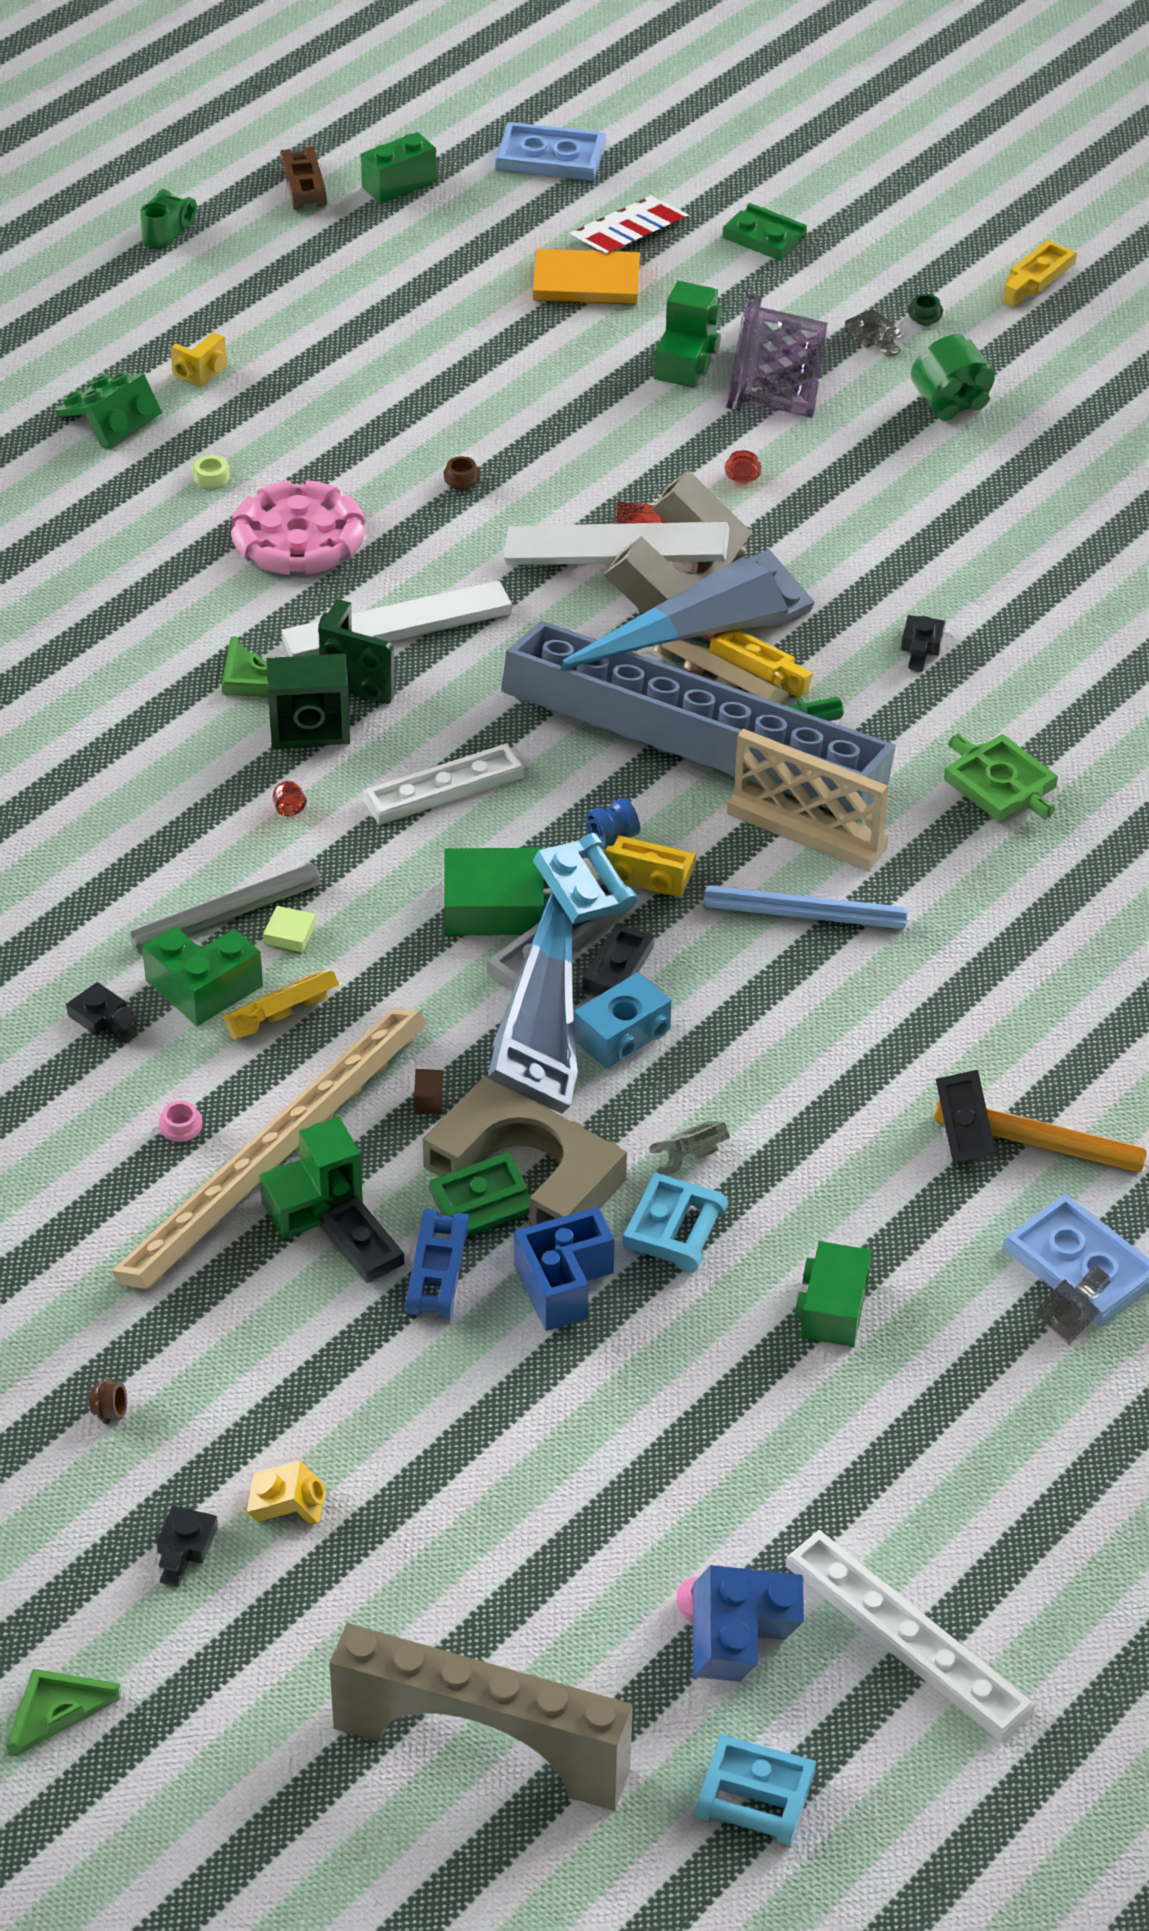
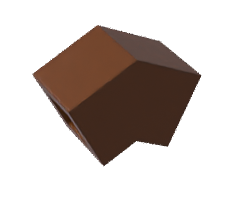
[414,1069,444,1115]

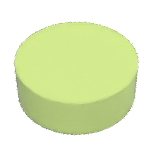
[192,455,230,489]

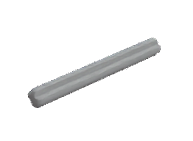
[130,863,320,953]

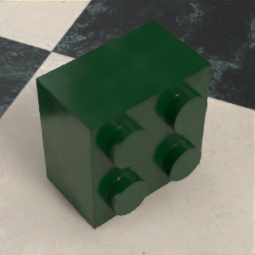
[266,654,350,748]

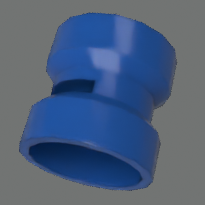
[585,798,640,849]

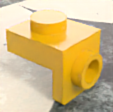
[170,332,227,387]
[247,1460,326,1525]

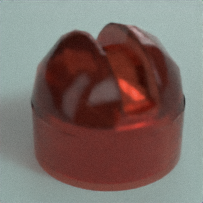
[272,781,307,817]

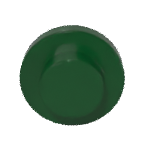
[908,293,943,325]

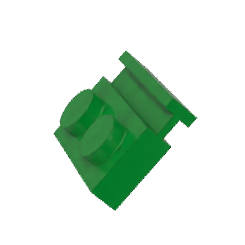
[722,203,807,261]
[428,1151,530,1237]

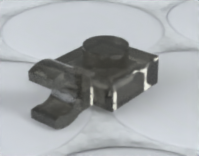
[844,309,902,357]
[649,1121,730,1175]
[1034,1264,1111,1345]

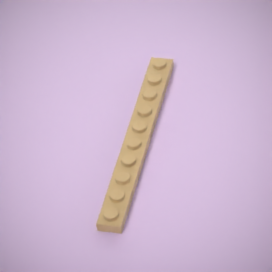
[112,1009,427,1289]

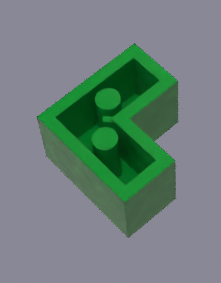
[654,280,722,388]
[142,926,263,1026]
[259,1116,363,1239]

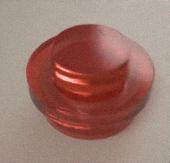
[725,450,761,484]

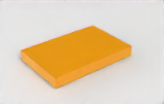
[533,249,640,304]

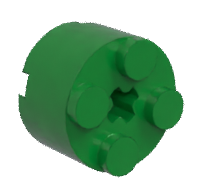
[911,334,995,421]

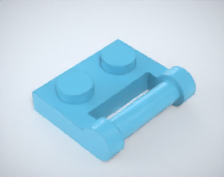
[533,833,638,924]
[623,1172,728,1272]
[694,1734,816,1846]

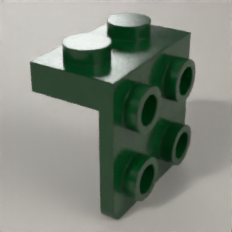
[318,599,395,704]

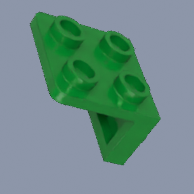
[55,372,162,447]

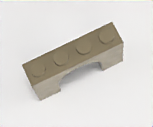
[604,470,752,614]
[423,1075,627,1226]

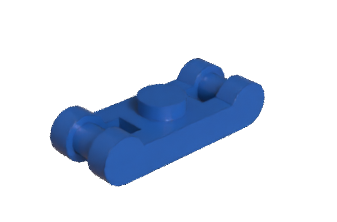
[406,1209,469,1320]

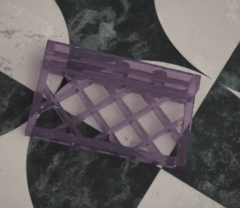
[726,294,828,418]

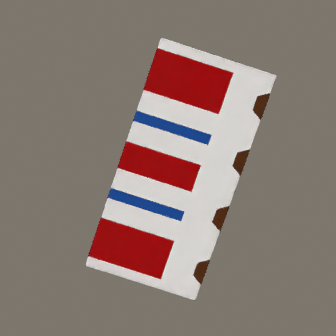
[568,196,689,254]

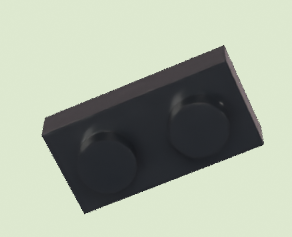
[582,923,654,995]
[935,1070,997,1165]
[319,1196,405,1283]

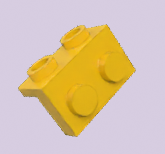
[604,835,696,898]

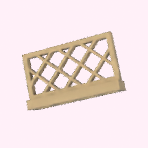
[727,729,889,872]

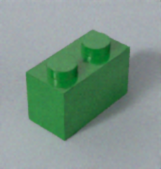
[361,132,437,204]
[794,1241,872,1347]

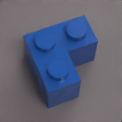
[514,1207,615,1331]
[693,1565,804,1682]

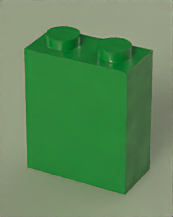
[444,848,551,936]

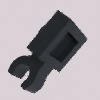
[901,615,946,671]
[66,982,138,1043]
[157,1505,218,1587]

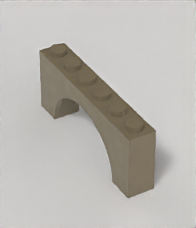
[329,1623,633,1811]

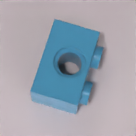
[574,972,672,1069]

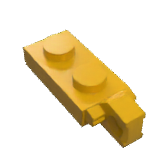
[1002,240,1077,307]
[709,630,813,697]
[223,970,339,1039]

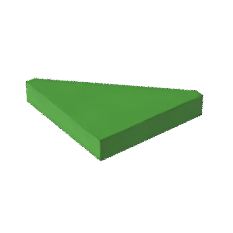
[221,636,268,697]
[7,1669,122,1756]

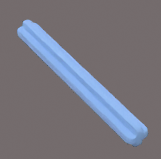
[704,886,908,929]

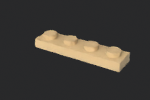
[652,639,790,705]

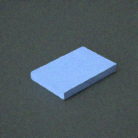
[495,122,606,181]
[1003,1193,1149,1327]

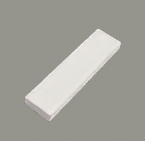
[362,743,524,825]

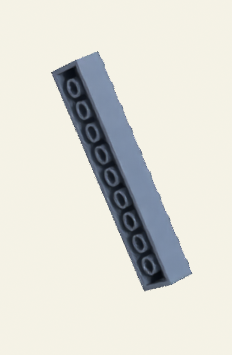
[501,620,896,813]

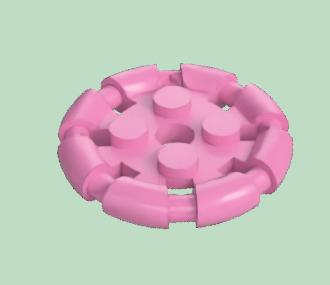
[231,480,365,575]

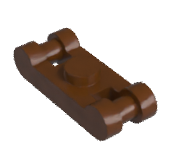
[280,146,327,209]

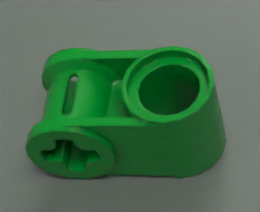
[140,189,197,248]

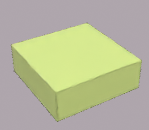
[263,906,316,953]

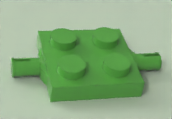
[944,733,1058,822]

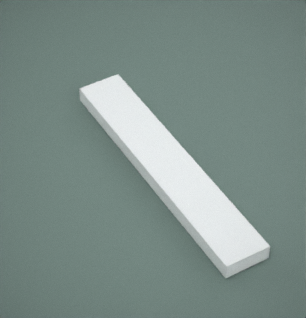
[503,522,730,565]
[281,580,512,657]
[786,1530,1035,1743]

